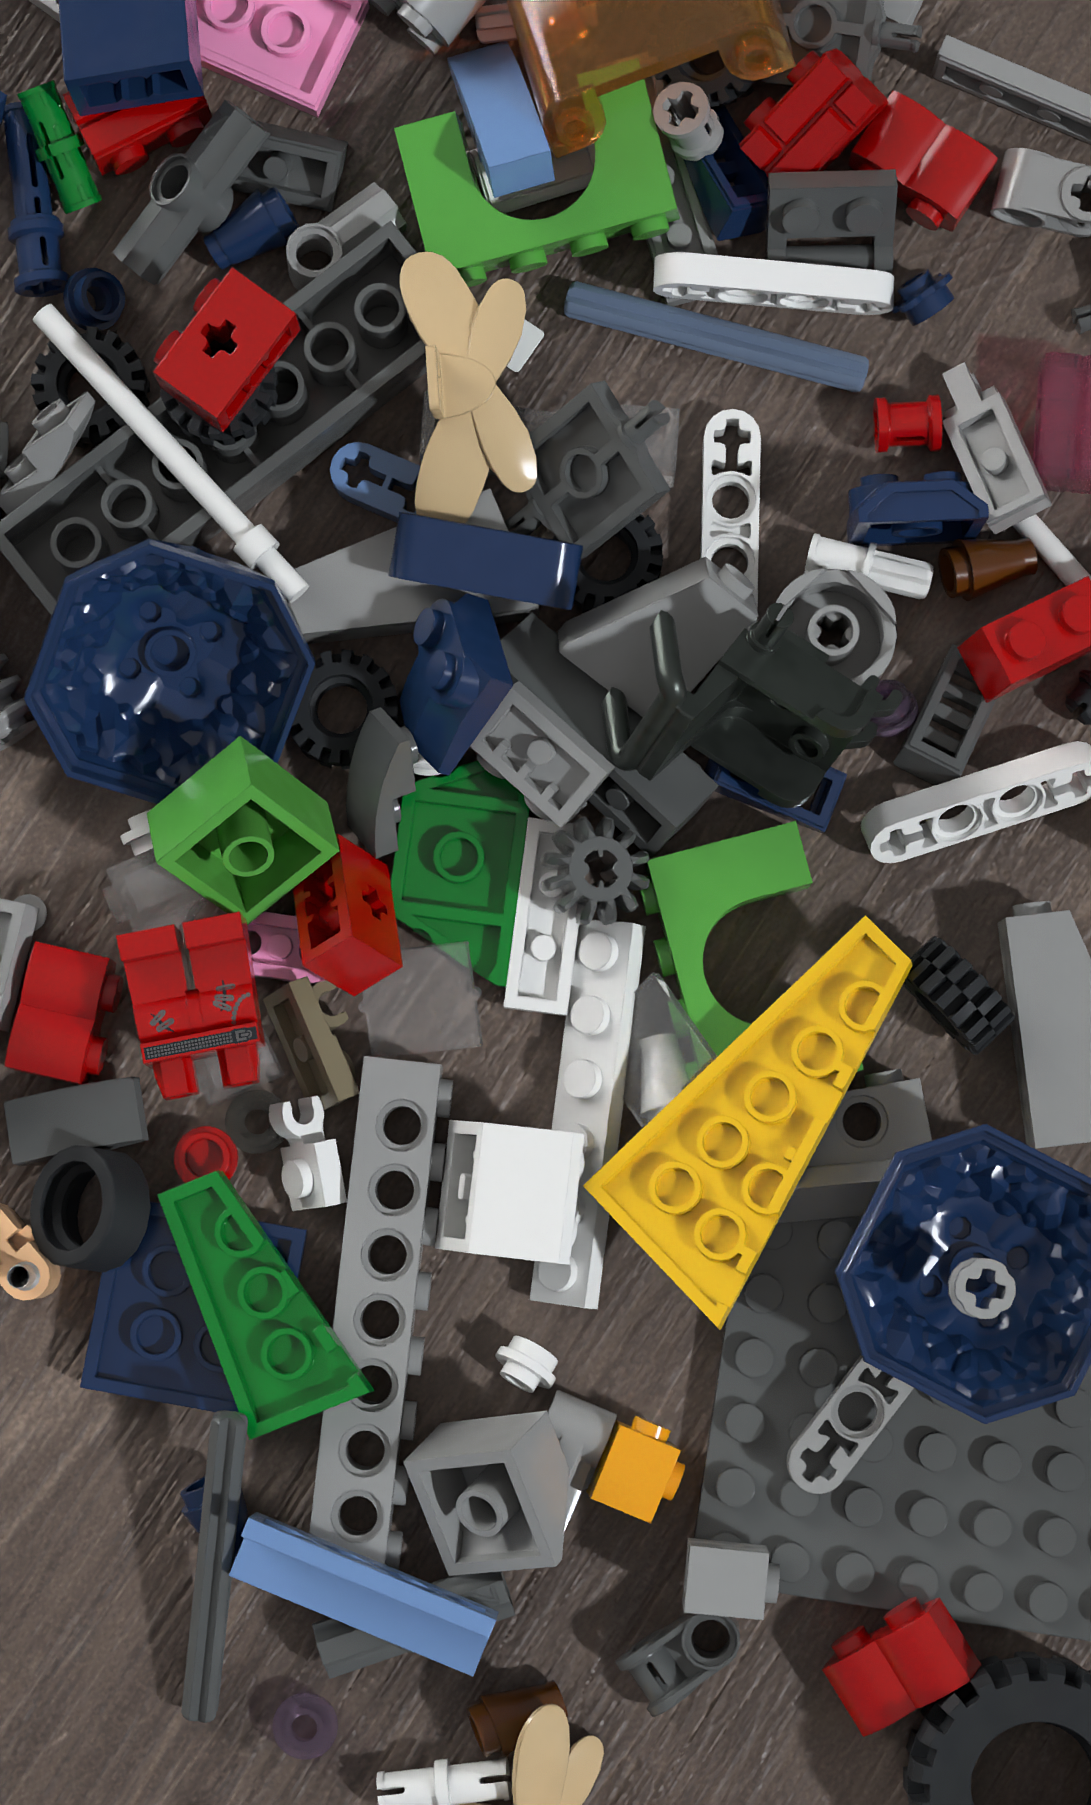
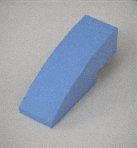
[447,41,555,198]

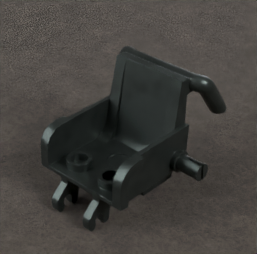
[601,603,903,808]

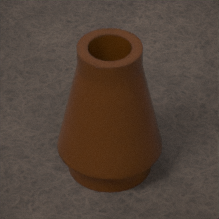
[938,537,1038,601]
[466,1680,568,1758]

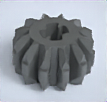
[540,817,650,926]

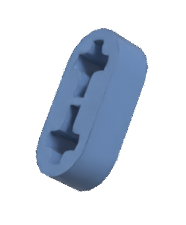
[330,442,420,523]

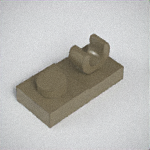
[263,976,360,1111]

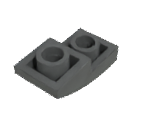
[346,707,419,859]
[4,1077,149,1166]

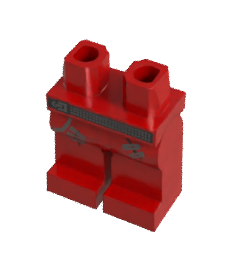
[116,911,266,1100]

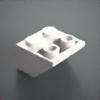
[435,1120,585,1265]

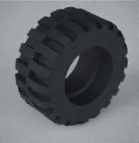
[903,1652,1091,1805]

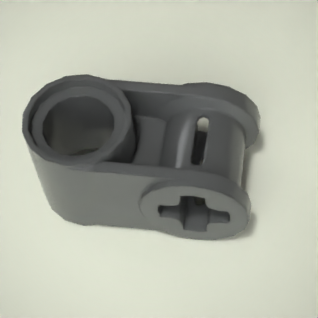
[615,1613,740,1717]

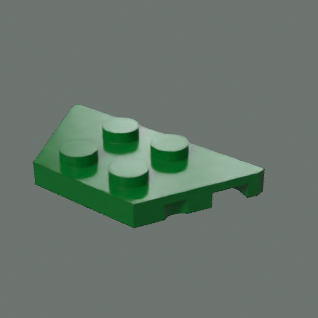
[391,760,530,988]

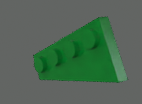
[157,1171,375,1440]

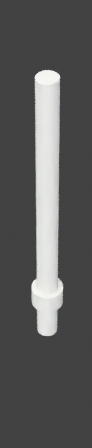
[33,304,309,603]

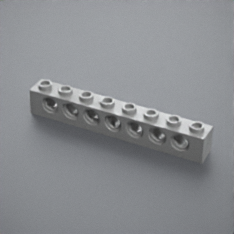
[309,1056,453,1570]

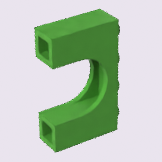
[394,60,680,287]
[639,821,864,1081]

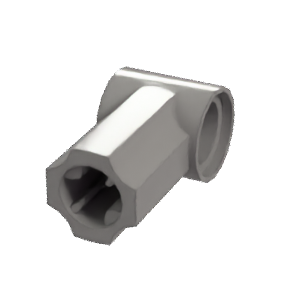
[286,182,407,291]
[548,1389,617,1531]

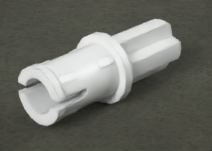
[804,533,933,599]

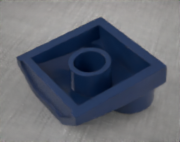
[847,471,989,547]
[399,593,513,776]

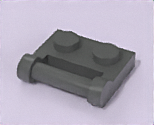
[765,169,898,274]

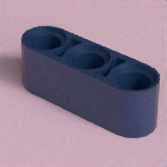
[388,512,583,610]

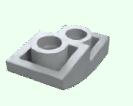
[0,391,96,515]

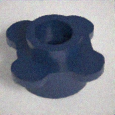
[892,269,954,326]

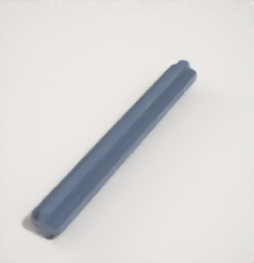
[564,281,869,392]

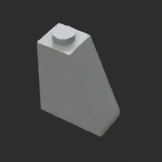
[558,557,758,717]

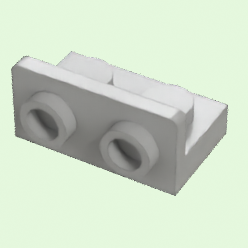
[470,681,615,828]

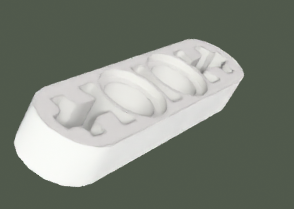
[653,252,894,315]
[700,409,761,656]
[861,741,1091,863]

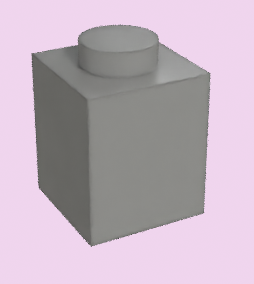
[682,1538,780,1620]

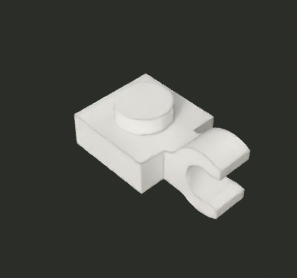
[269,1095,347,1211]

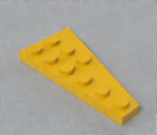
[583,915,913,1330]

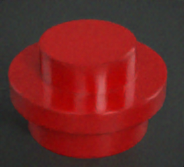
[174,1126,239,1183]

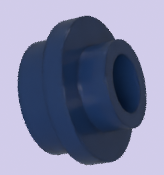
[63,268,125,331]

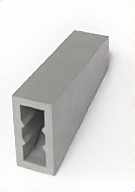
[283,489,540,644]
[997,901,1091,1149]

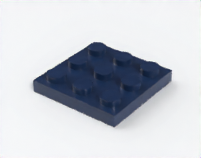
[80,1201,308,1412]

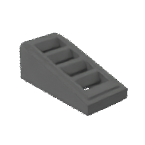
[893,644,996,786]

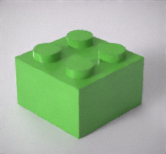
[147,736,340,925]

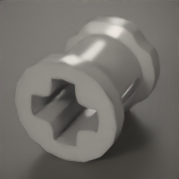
[653,82,724,161]
[948,1258,1016,1319]

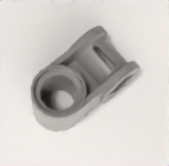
[990,148,1091,238]

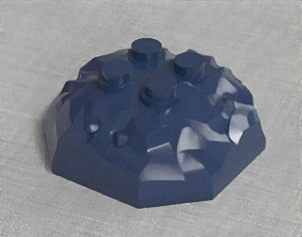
[24,538,315,804]
[835,1124,1091,1424]

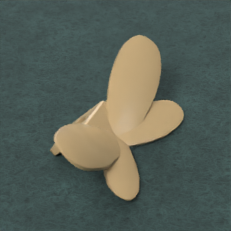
[400,252,537,523]
[459,1704,604,1805]

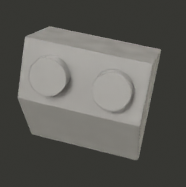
[403,1411,569,1576]

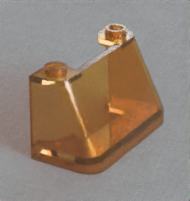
[507,0,796,159]

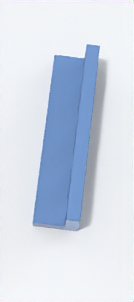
[229,1512,499,1677]

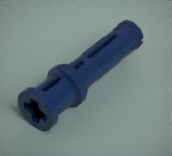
[3,102,70,297]

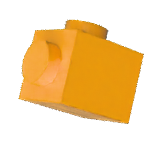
[586,1415,685,1524]

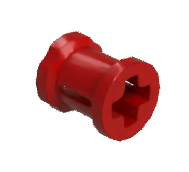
[873,394,942,453]

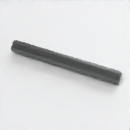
[181,1410,248,1723]

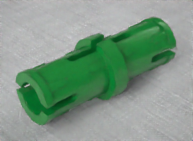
[17,80,102,214]

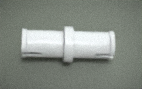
[376,1757,512,1805]

